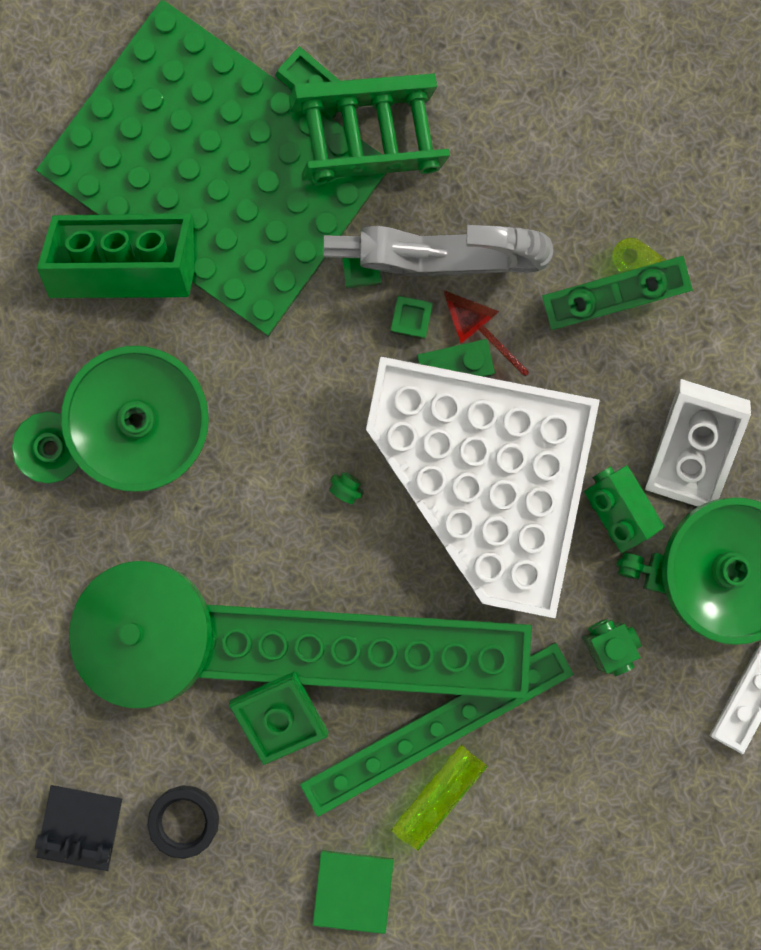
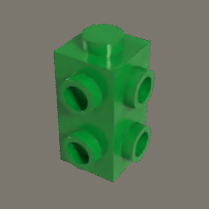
[584,465,665,553]
[582,619,642,676]

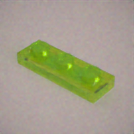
[391,745,488,851]

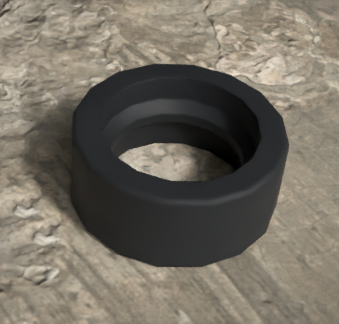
[147,785,219,859]

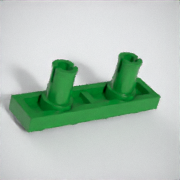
[542,255,693,330]

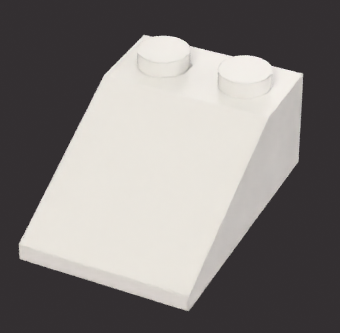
[645,379,751,507]

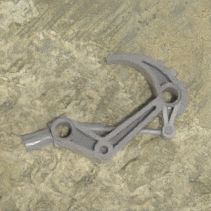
[324,225,553,276]

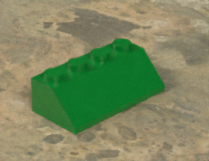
[37,214,195,298]

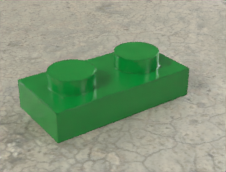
[275,46,340,121]
[417,339,495,377]

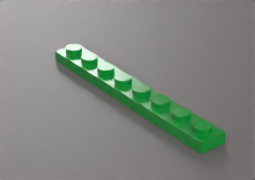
[300,642,574,817]

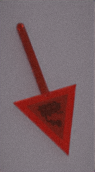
[443,290,529,376]

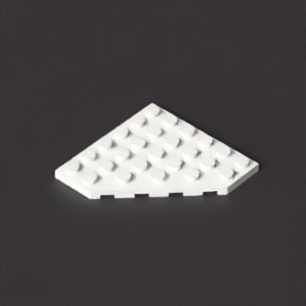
[366,357,600,618]

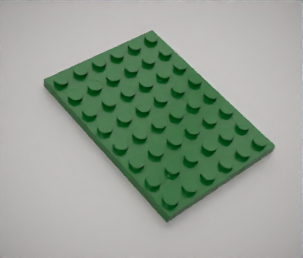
[36,0,387,337]

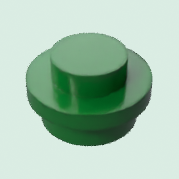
[329,472,364,504]

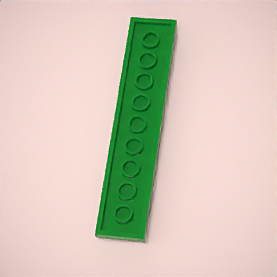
[198,604,532,699]

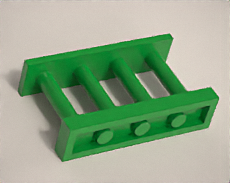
[289,73,450,184]

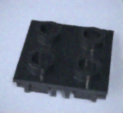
[35,785,123,871]

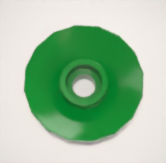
[12,411,79,484]

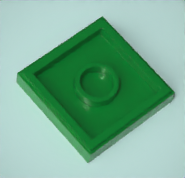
[228,671,329,765]
[313,850,394,934]

